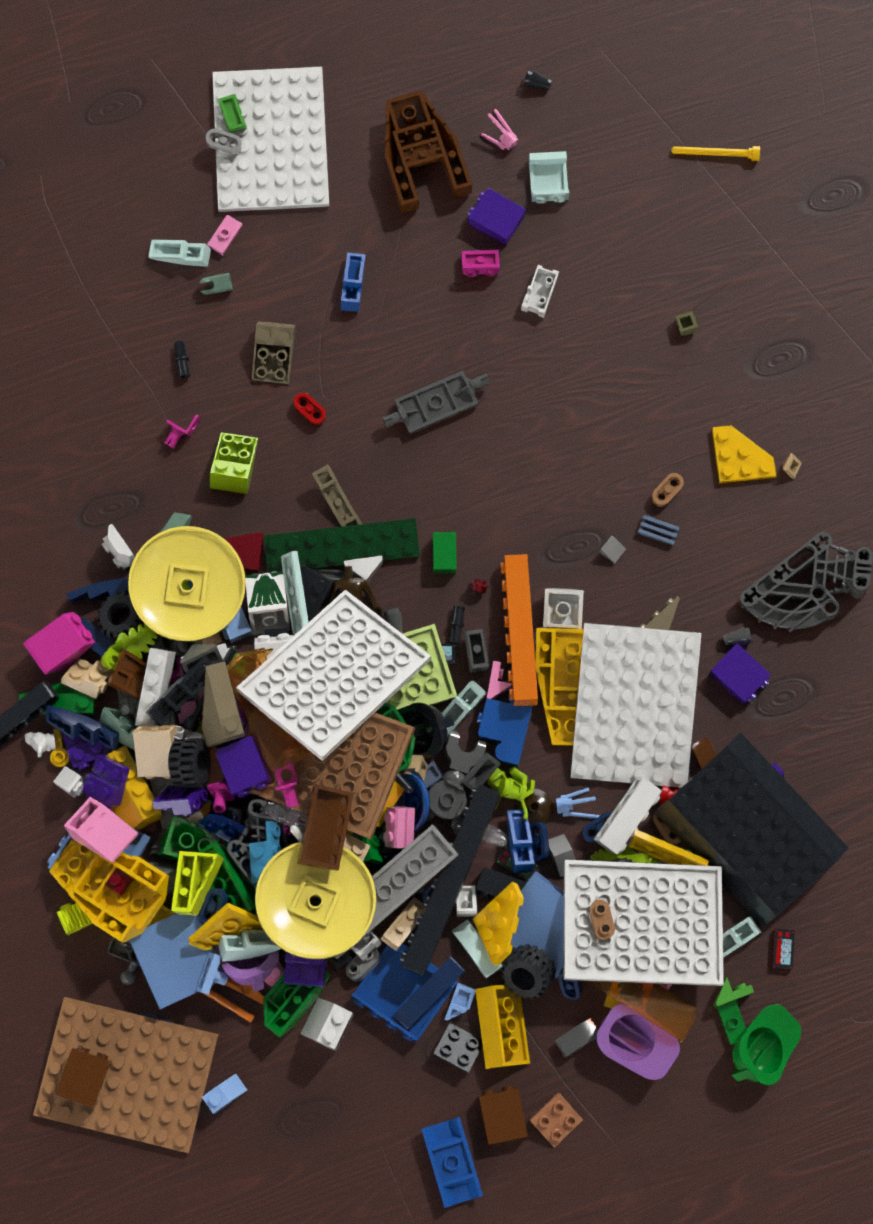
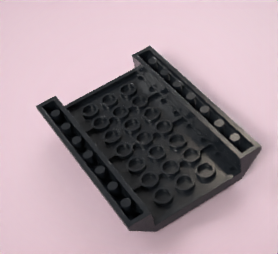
[654,732,849,927]

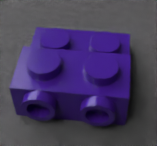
[61,719,111,771]
[82,754,130,808]
[152,785,208,816]
[284,952,328,987]

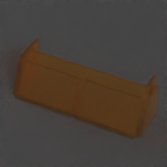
[226,648,311,771]
[581,980,697,1044]

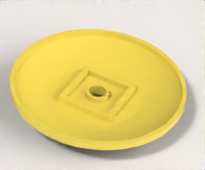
[128,526,246,642]
[255,842,376,959]

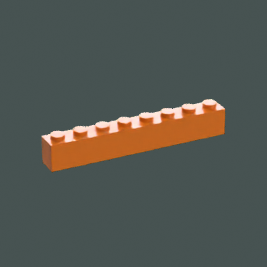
[501,554,538,706]

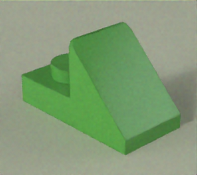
[714,977,754,1007]

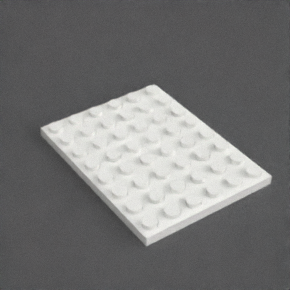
[213,67,329,212]
[236,590,431,761]
[570,623,701,787]
[564,860,724,986]

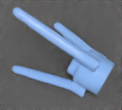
[556,788,600,819]

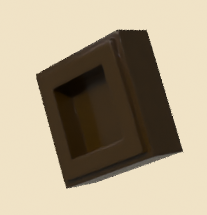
[186,802,213,824]

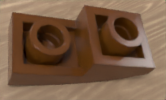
[691,737,716,769]

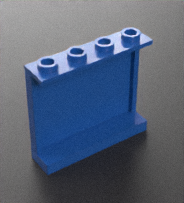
[352,944,458,1043]

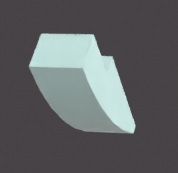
[149,240,211,267]
[442,680,487,736]
[723,916,761,957]
[452,919,503,979]
[218,930,281,961]

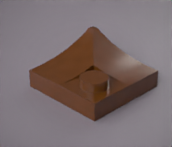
[107,649,147,702]

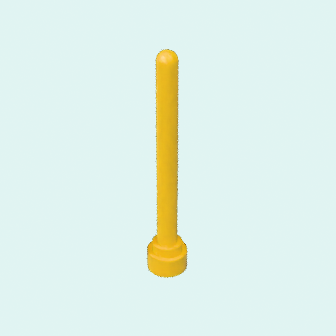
[671,146,760,161]

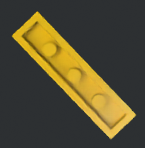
[629,829,709,866]

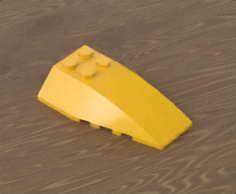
[535,628,584,745]
[49,839,169,943]

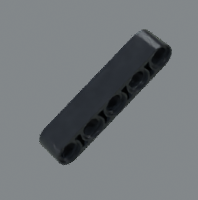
[0,681,59,748]

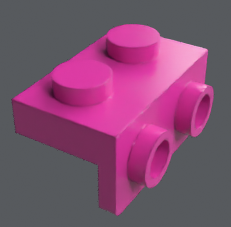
[462,250,500,277]

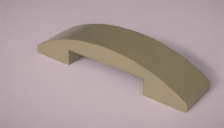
[312,464,362,527]

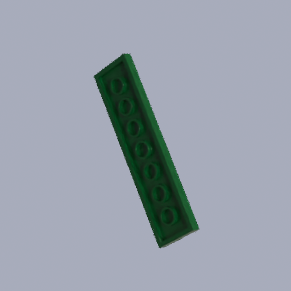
[264,518,420,573]

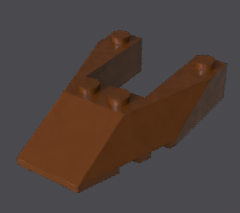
[385,91,472,214]

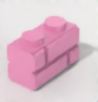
[383,807,415,848]

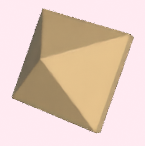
[782,453,802,479]

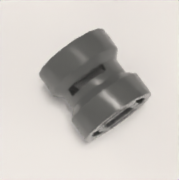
[169,641,196,659]

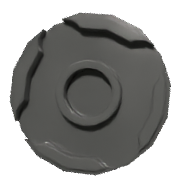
[429,780,467,819]

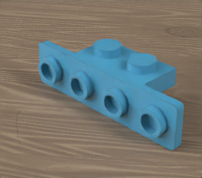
[249,821,282,884]

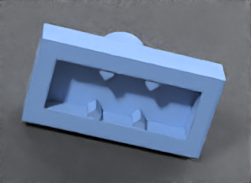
[195,953,228,995]

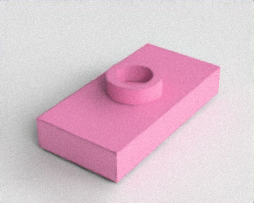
[207,215,243,255]

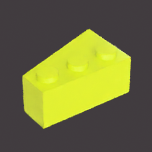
[171,851,224,916]

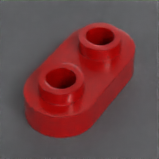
[294,393,326,425]

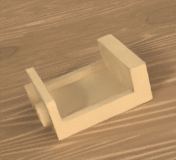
[133,725,177,779]

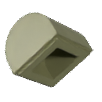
[675,310,699,336]

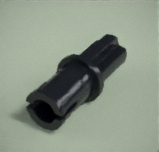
[174,340,191,379]
[449,605,465,644]

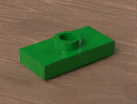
[359,832,383,865]
[717,1000,746,1045]

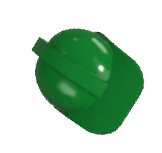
[731,1004,801,1086]

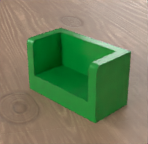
[433,532,457,574]

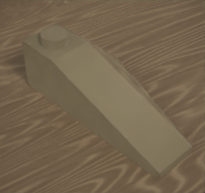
[202,661,246,747]

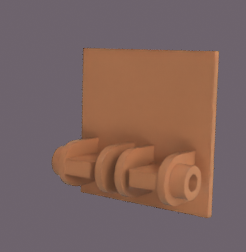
[530,1092,583,1148]

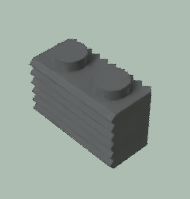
[464,629,489,673]

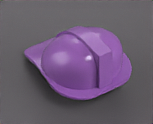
[215,913,279,992]
[597,1003,680,1080]

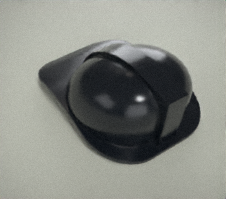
[398,702,454,758]

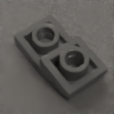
[555,1019,598,1058]

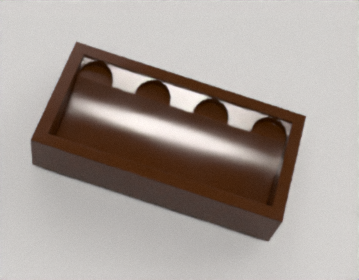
[297,784,354,871]

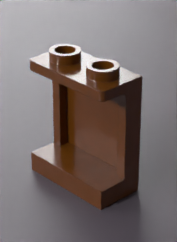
[55,1046,112,1108]
[479,1086,528,1145]

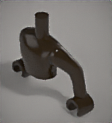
[327,566,383,616]

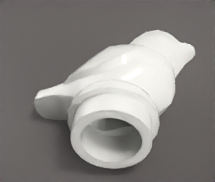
[25,732,55,757]

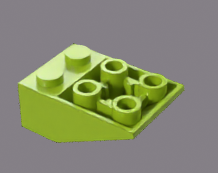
[210,432,258,494]

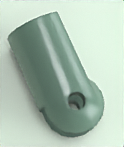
[199,273,233,295]

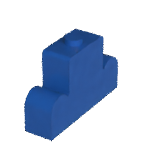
[477,694,533,768]

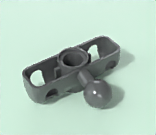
[108,938,141,985]

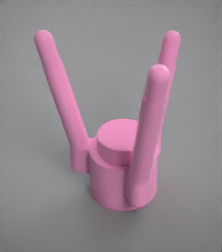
[481,109,519,150]

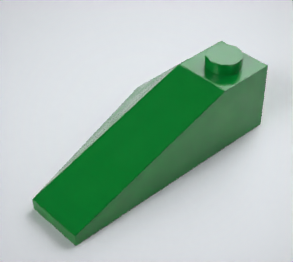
[19,683,97,717]
[157,816,242,862]
[199,841,256,914]

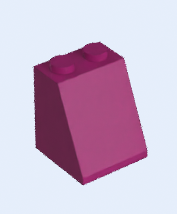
[23,612,96,674]

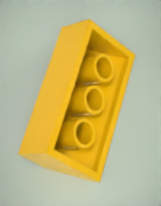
[91,746,162,831]
[475,985,530,1069]

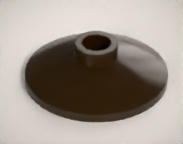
[514,789,553,825]

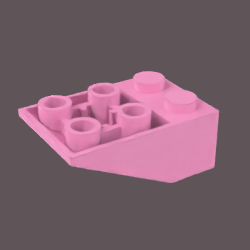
[64,797,138,863]

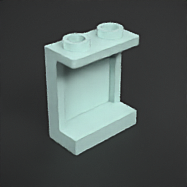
[529,151,569,203]

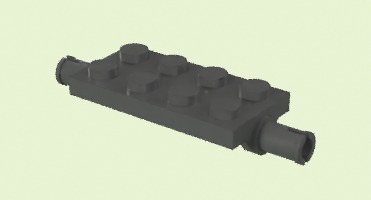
[382,371,490,435]

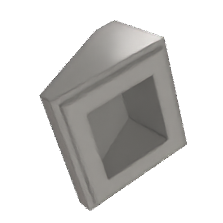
[600,536,626,564]

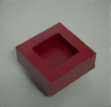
[104,868,133,896]

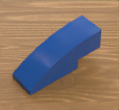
[341,252,366,312]
[507,810,535,873]

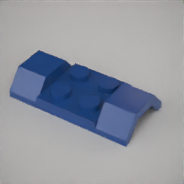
[421,1117,483,1208]

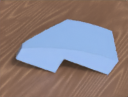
[445,983,476,1021]

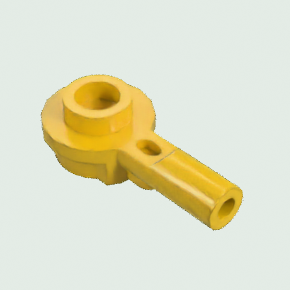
[50,729,70,767]

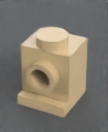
[399,755,428,782]

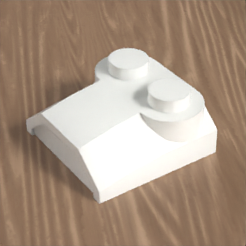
[102,524,135,570]
[543,588,584,629]

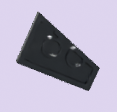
[290,563,334,624]

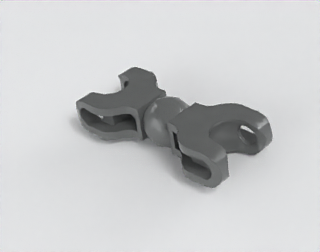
[426,730,487,831]

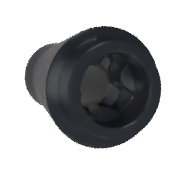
[524,70,552,90]

